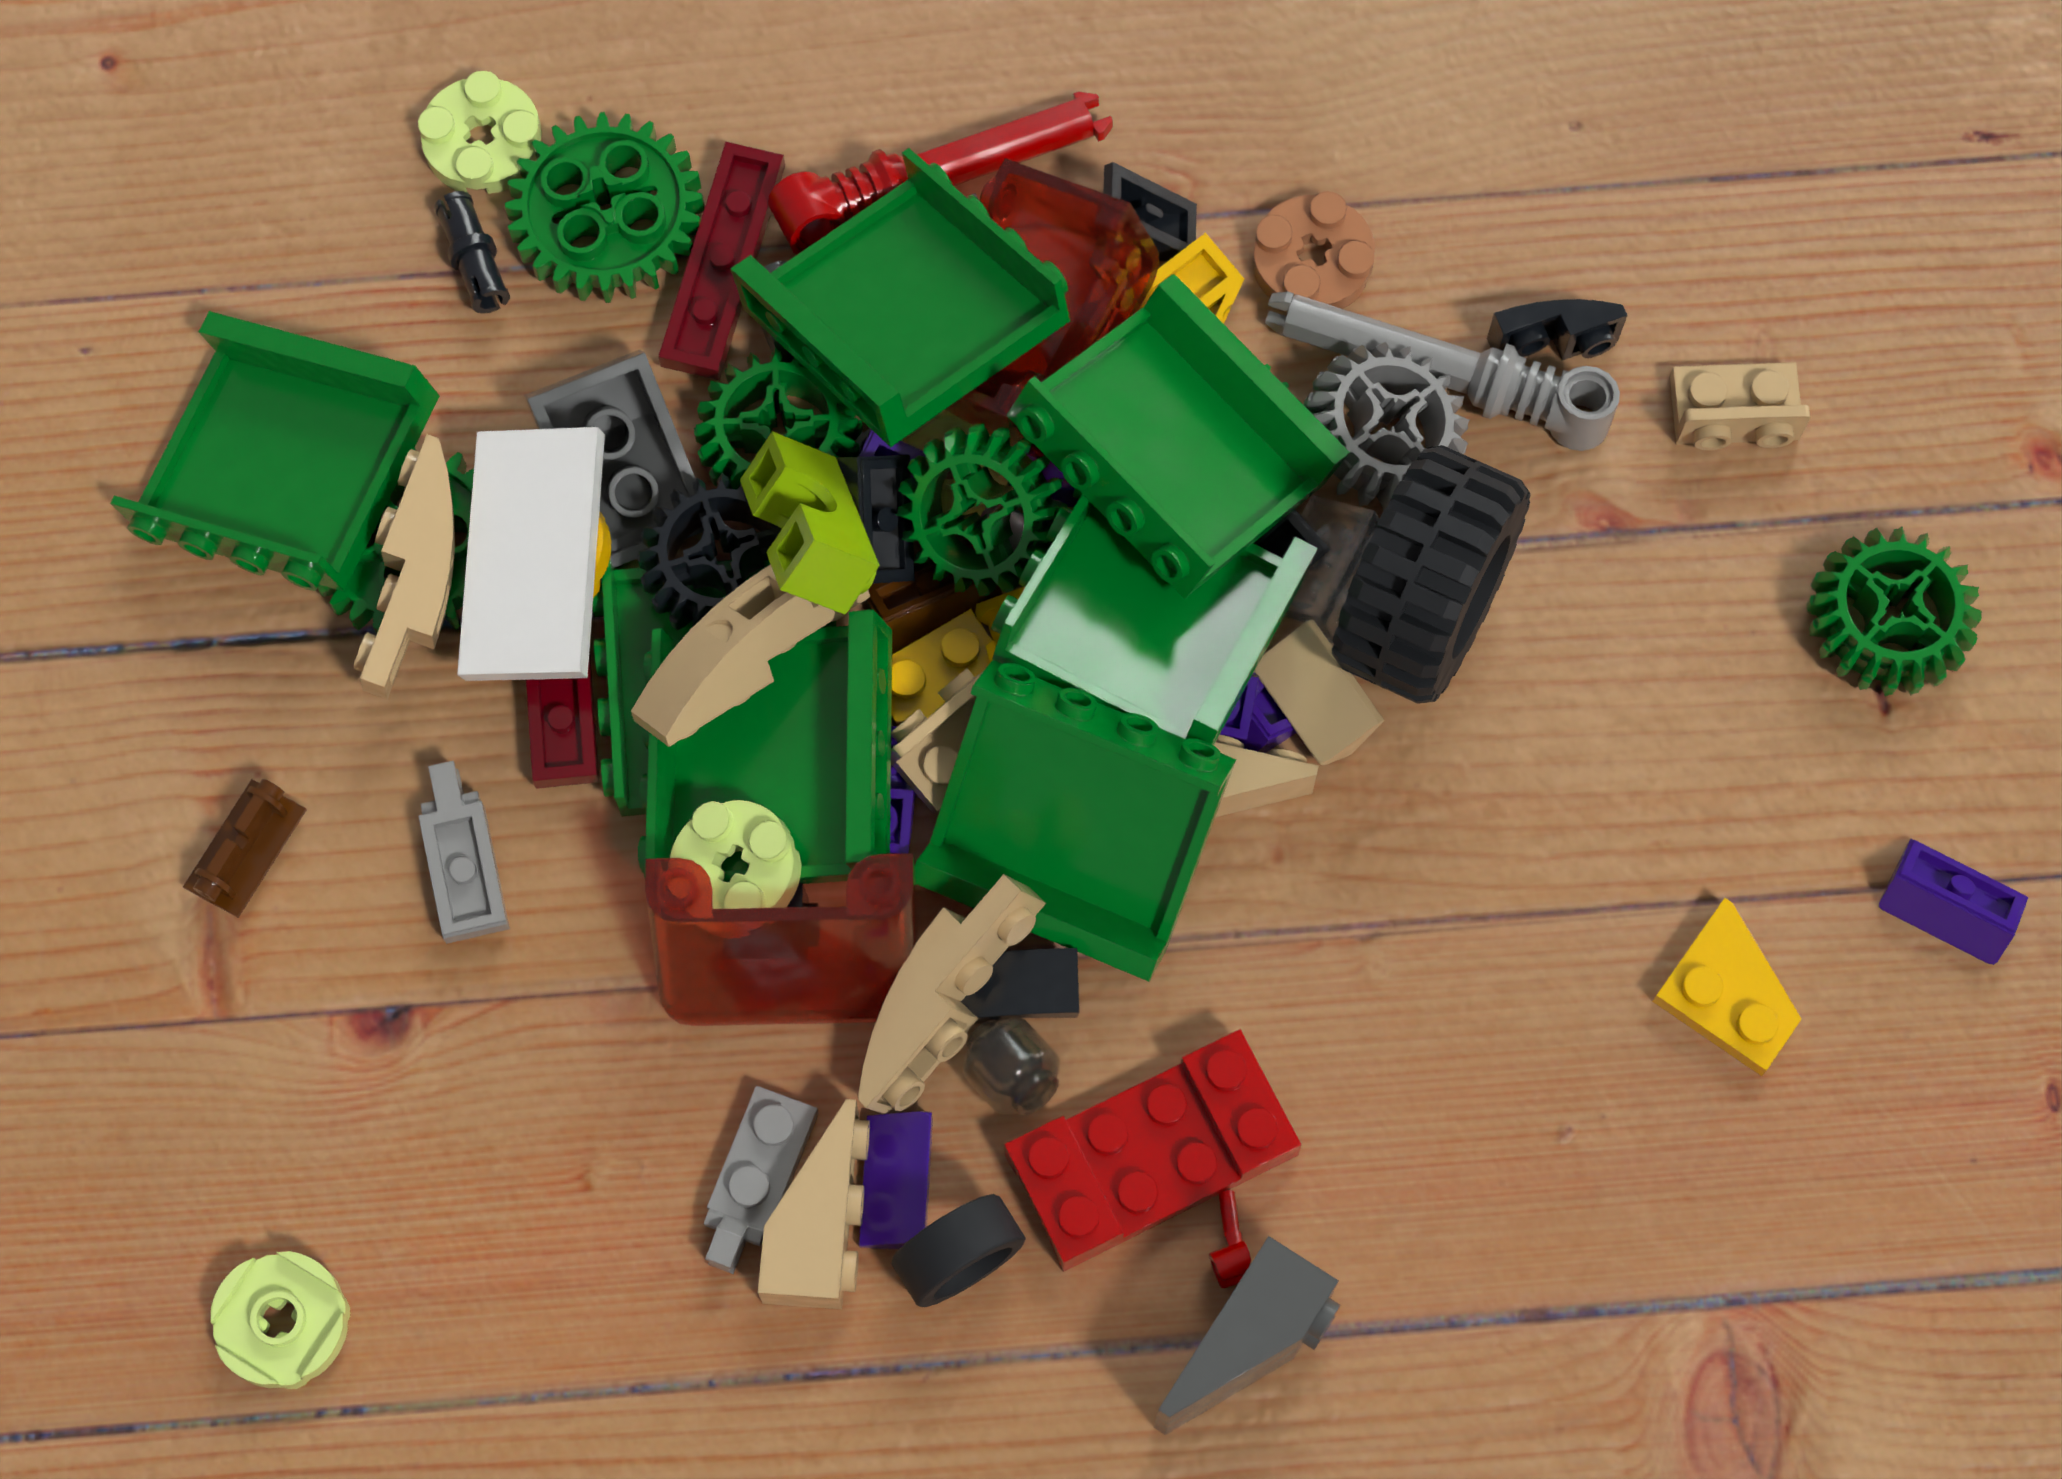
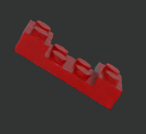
[1004,1029,1302,1272]

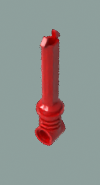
[768,92,1113,255]

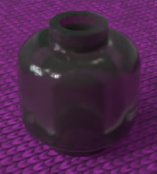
[963,1018,1060,1115]

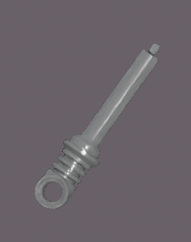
[1265,292,1620,451]

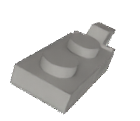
[418,761,510,944]
[704,1086,818,1274]

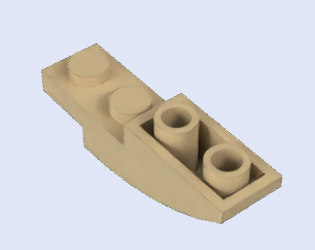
[354,434,455,700]
[631,564,871,747]
[858,874,1046,1114]

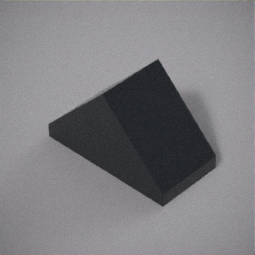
[1101,162,1197,262]

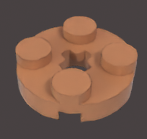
[1252,191,1375,309]

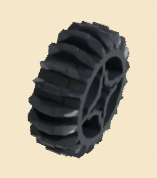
[637,473,782,631]

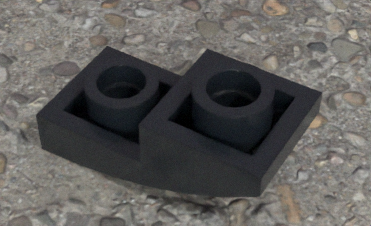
[1487,299,1627,361]
[961,948,1079,1024]

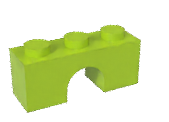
[740,431,880,615]

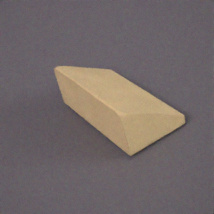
[1254,619,1385,765]

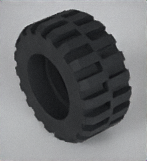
[1332,445,1531,704]

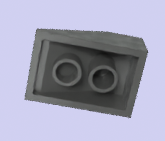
[525,350,704,568]
[1154,1236,1341,1435]

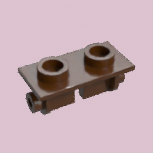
[183,779,307,918]

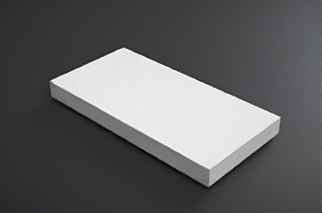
[457,427,605,681]

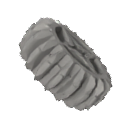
[1303,342,1470,511]

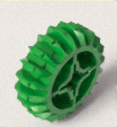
[694,347,863,490]
[896,424,1068,596]
[1806,527,1982,697]

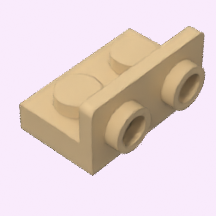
[1669,362,1810,450]
[891,668,984,814]

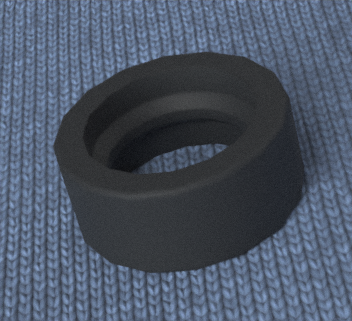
[891,1194,1026,1308]

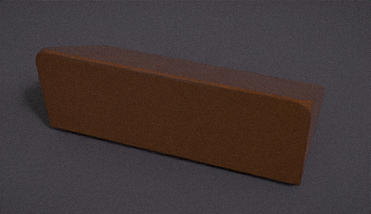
[865,542,1003,654]

